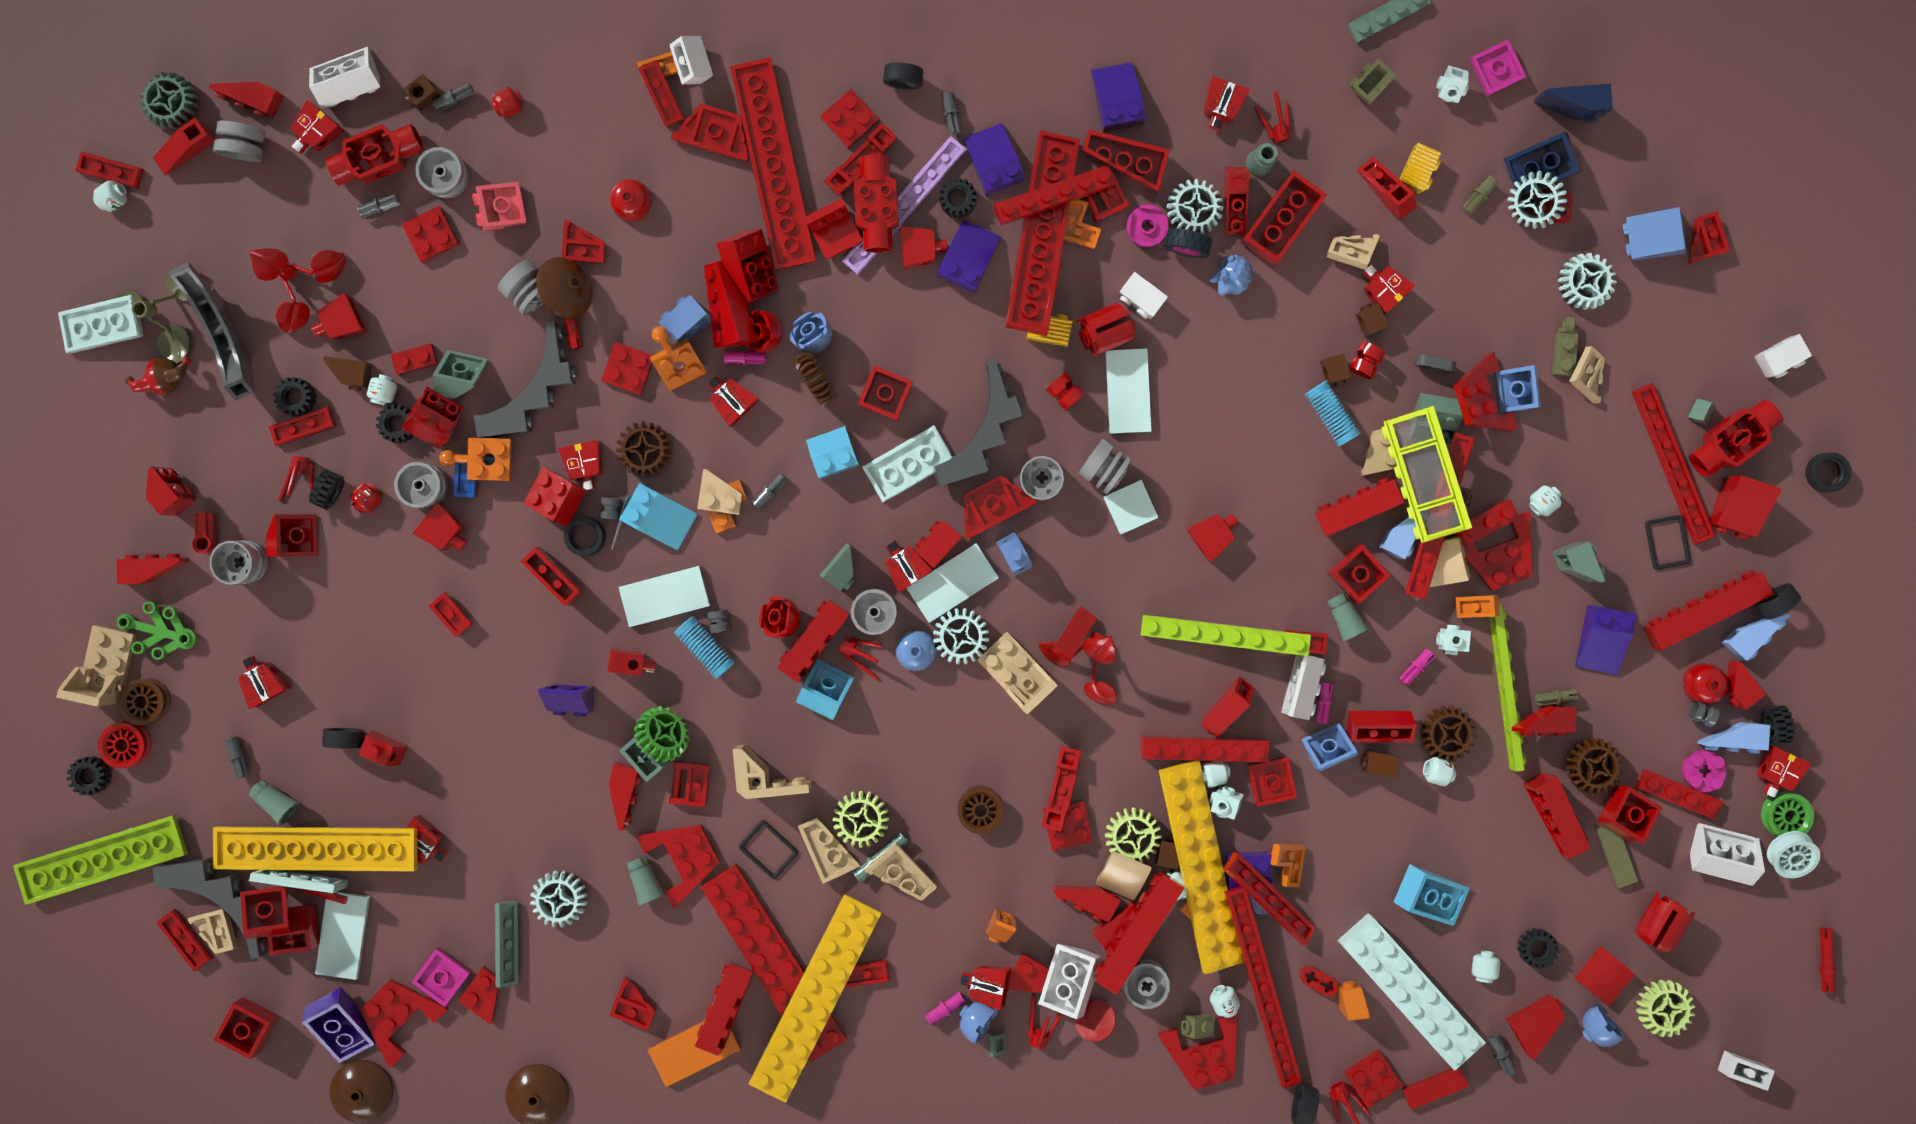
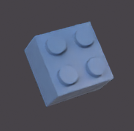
[658,295,711,343]

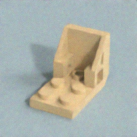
[56,625,137,707]
[977,632,1058,714]
[733,744,813,799]

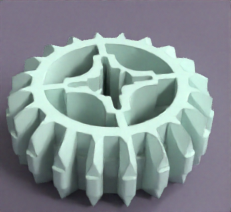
[1508,171,1567,229]
[1166,179,1223,234]
[1558,253,1617,310]
[933,608,989,664]
[530,870,588,927]

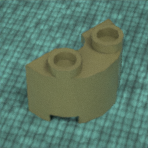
[1348,58,1396,105]

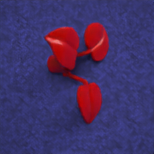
[249,248,345,333]
[1038,632,1117,705]

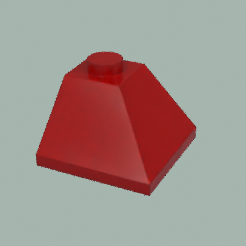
[265,514,317,557]

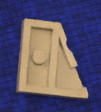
[1327,234,1380,270]
[1569,346,1605,404]
[1361,429,1397,476]
[697,469,743,515]
[187,908,238,954]

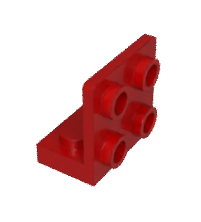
[805,198,863,260]

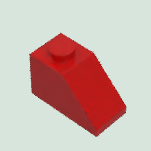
[1726,660,1766,710]

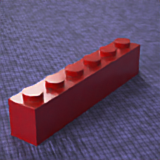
[1643,570,1774,650]
[1140,736,1269,762]
[1093,871,1184,995]

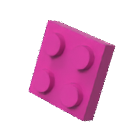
[1469,39,1527,97]
[411,947,471,1007]

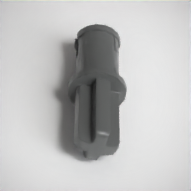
[432,84,475,112]
[941,92,961,135]
[357,194,401,218]
[752,473,788,510]
[224,736,249,779]
[1487,1033,1516,1076]

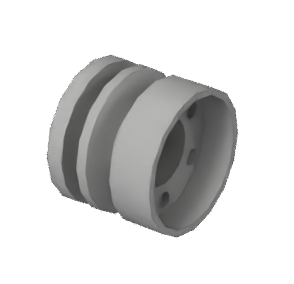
[498,259,544,316]
[1078,438,1132,494]
[1020,456,1064,500]
[210,540,268,585]

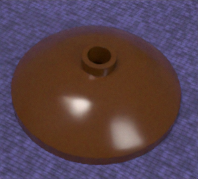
[536,257,592,319]
[330,1060,393,1123]
[506,1064,569,1124]

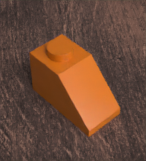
[1337,981,1370,1021]

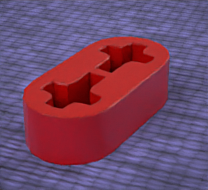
[1299,966,1338,996]

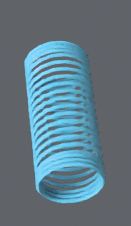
[1305,381,1360,447]
[674,616,735,679]

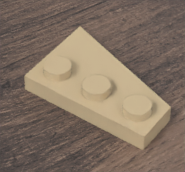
[798,817,861,884]
[865,842,937,901]

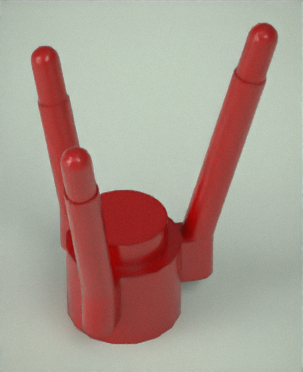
[1255,91,1292,143]
[278,455,314,502]
[839,636,882,680]
[1027,994,1063,1049]
[1328,1081,1370,1124]

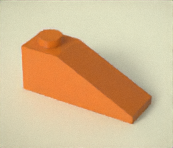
[986,908,1017,944]

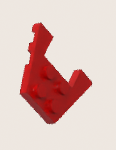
[1453,353,1519,432]
[1463,511,1532,591]
[636,824,720,909]
[360,979,449,1068]
[1158,1014,1237,1090]

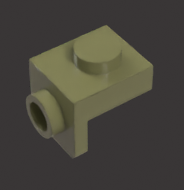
[1181,1014,1215,1039]

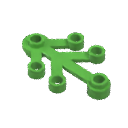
[117,601,197,660]

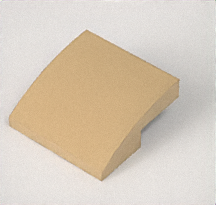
[1419,536,1470,587]
[1096,851,1152,900]

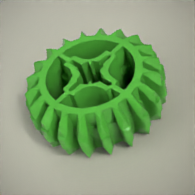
[634,706,690,763]

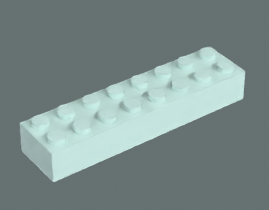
[1338,913,1486,1071]

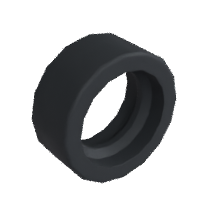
[883,62,924,90]
[1805,452,1852,492]
[564,517,606,556]
[1756,583,1801,619]
[322,728,364,749]
[1291,1084,1319,1124]

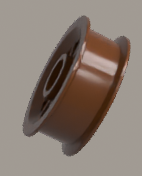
[117,678,171,725]
[958,786,1004,834]

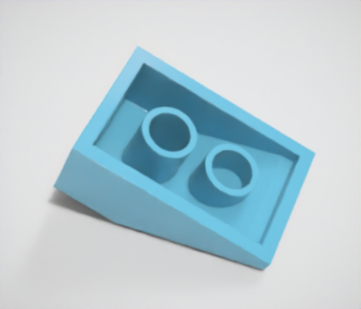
[619,483,698,550]
[1394,864,1470,926]

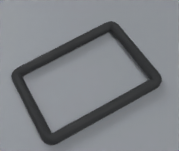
[1645,515,1691,569]
[739,820,798,879]

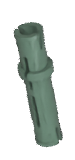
[853,832,909,883]

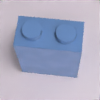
[1623,207,1687,261]

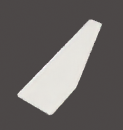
[611,494,631,550]

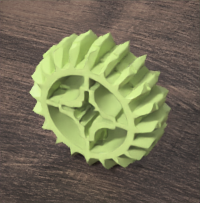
[833,790,889,848]
[1105,807,1162,863]
[1635,980,1695,1037]

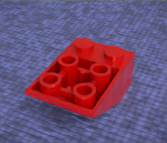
[716,229,779,302]

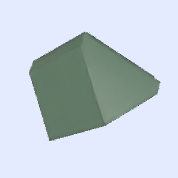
[1687,399,1716,427]
[987,1032,1006,1057]

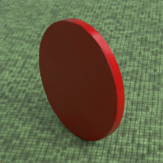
[1075,999,1116,1042]

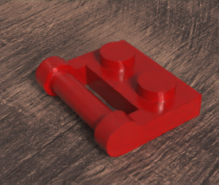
[1085,168,1129,223]
[669,761,710,807]

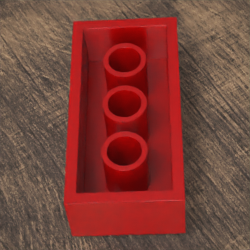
[1240,170,1327,267]

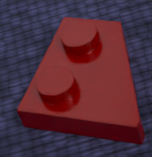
[1688,211,1730,264]
[562,220,606,264]
[1008,953,1049,993]
[458,966,499,1024]
[609,976,657,1031]

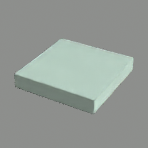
[1103,480,1158,535]

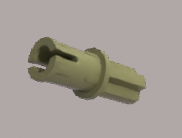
[1463,175,1498,214]
[1534,689,1578,706]

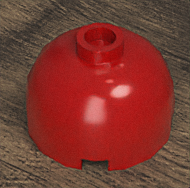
[609,179,652,222]
[747,311,783,352]
[759,596,801,639]
[1683,663,1729,705]

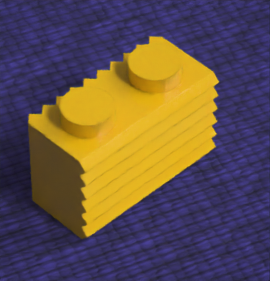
[1400,143,1441,194]
[1026,314,1073,347]

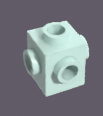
[1436,65,1469,103]
[1436,625,1471,655]
[1209,786,1244,820]

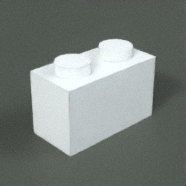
[670,36,713,85]
[1118,272,1168,319]
[1754,334,1812,379]
[1718,1050,1775,1091]

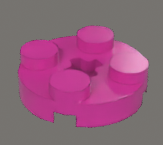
[1126,205,1169,248]
[1682,750,1726,792]

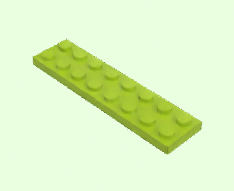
[13,815,188,905]

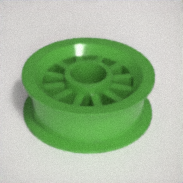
[1761,791,1814,836]

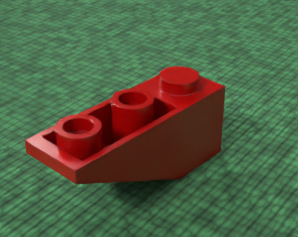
[209,82,284,118]
[152,118,216,175]
[1224,167,1250,235]
[116,554,188,584]
[1512,706,1576,737]
[608,762,642,831]
[1053,885,1121,922]

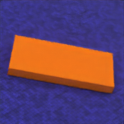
[648,1020,741,1087]

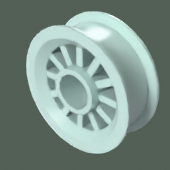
[1767,831,1820,878]

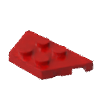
[670,104,749,162]
[964,475,1037,540]

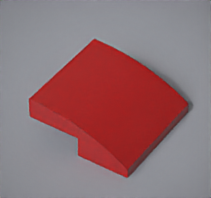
[1574,946,1635,1006]

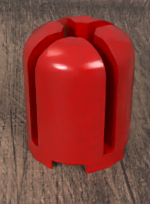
[1076,303,1136,357]
[1636,892,1696,953]

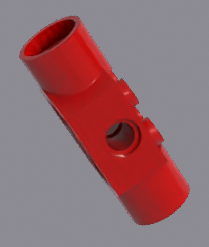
[325,123,425,186]
[854,155,899,253]
[1689,399,1784,478]

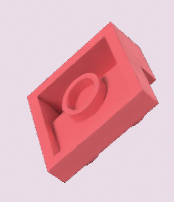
[472,182,527,231]

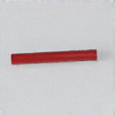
[289,887,348,904]

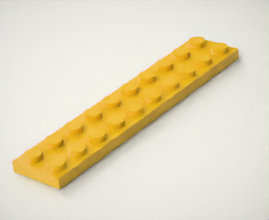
[1159,760,1244,974]
[213,826,417,871]
[748,893,881,1103]

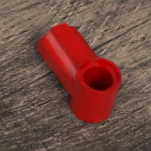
[192,513,219,555]

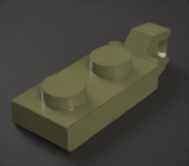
[1552,317,1578,376]

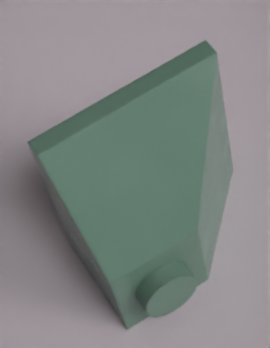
[433,350,488,399]
[820,543,855,591]

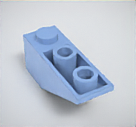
[1378,502,1431,559]
[1720,613,1790,661]
[1697,722,1770,753]

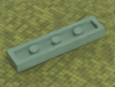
[1347,0,1431,44]
[495,900,518,988]

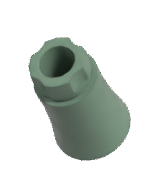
[1246,143,1278,177]
[1327,592,1369,642]
[249,780,300,826]
[627,856,665,906]

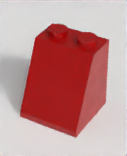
[1710,475,1782,540]

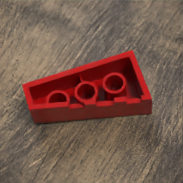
[1082,129,1170,193]
[704,261,760,348]
[1315,477,1404,537]
[777,599,850,683]
[1523,772,1590,860]
[694,962,754,1056]

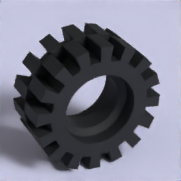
[939,178,977,218]
[273,377,316,416]
[376,404,413,443]
[309,469,344,510]
[1761,705,1795,745]
[66,756,112,796]
[1517,928,1560,969]

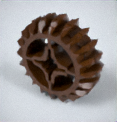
[793,352,837,406]
[616,421,673,478]
[1419,705,1477,762]
[1565,738,1624,795]

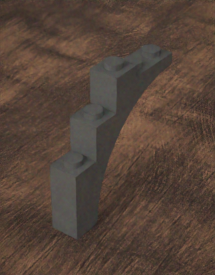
[169,262,254,401]
[474,322,577,438]
[932,359,1024,488]
[152,857,268,959]

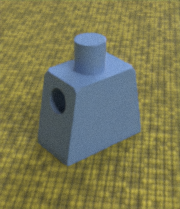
[996,533,1033,577]

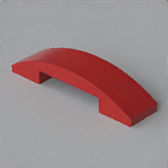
[823,123,897,196]
[1041,746,1082,833]

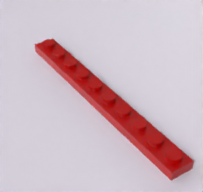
[1224,886,1302,1089]

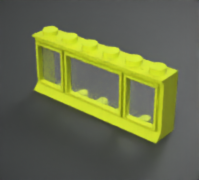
[1381,406,1473,543]

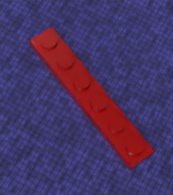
[993,165,1116,226]
[1223,852,1317,946]

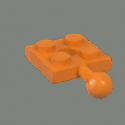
[650,326,707,391]
[439,438,512,481]

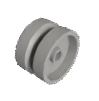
[213,121,266,162]
[416,147,469,199]
[394,462,448,509]
[851,589,898,635]
[1123,957,1170,1009]

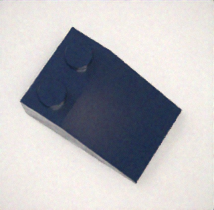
[1534,83,1613,123]
[1504,132,1583,197]

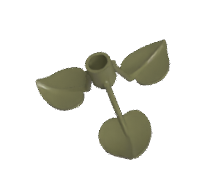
[113,267,195,363]

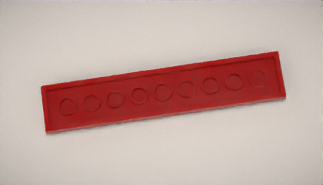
[730,57,816,271]
[1005,130,1080,336]
[700,864,847,1062]

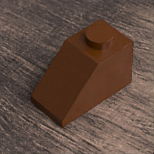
[323,356,372,391]
[1360,750,1399,778]

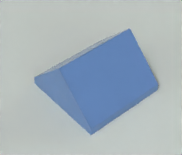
[1496,365,1541,413]
[1301,723,1358,772]

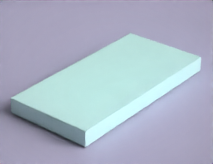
[58,295,143,354]
[1105,348,1151,434]
[862,425,952,503]
[907,543,999,623]
[619,566,710,627]
[249,870,348,893]
[315,891,370,980]

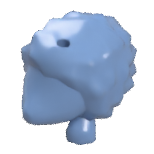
[1210,255,1253,296]

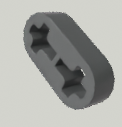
[1415,355,1456,374]

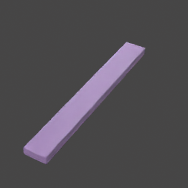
[842,136,967,275]

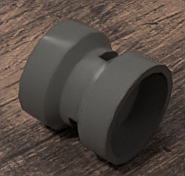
[599,497,622,520]
[707,610,731,633]
[1689,702,1719,728]

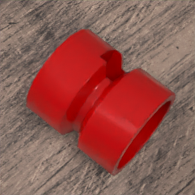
[1349,342,1386,380]
[1046,372,1085,411]

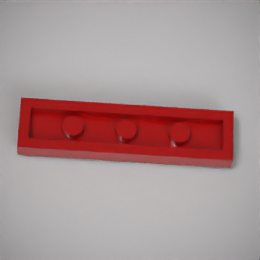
[1636,769,1723,820]

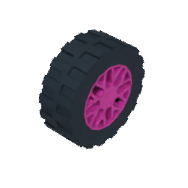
[1164,228,1213,258]

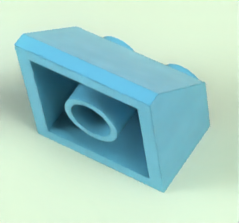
[806,426,859,479]
[796,659,855,720]

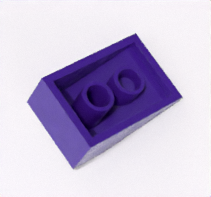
[1091,63,1146,132]
[963,123,1025,197]
[938,219,1001,294]
[1575,605,1637,675]
[538,684,594,716]
[1226,851,1272,915]
[302,987,375,1063]

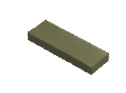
[1595,826,1638,888]

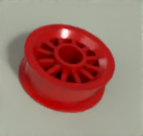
[98,721,151,769]

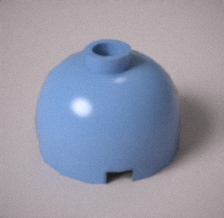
[789,312,832,354]
[895,630,937,671]
[959,1001,998,1045]
[1582,1003,1624,1047]

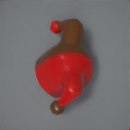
[125,357,192,395]

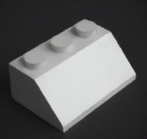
[309,47,380,109]
[1281,655,1326,720]
[1690,823,1765,886]
[1038,944,1102,1019]

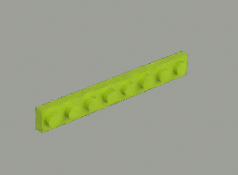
[1489,604,1526,772]
[1141,615,1311,656]

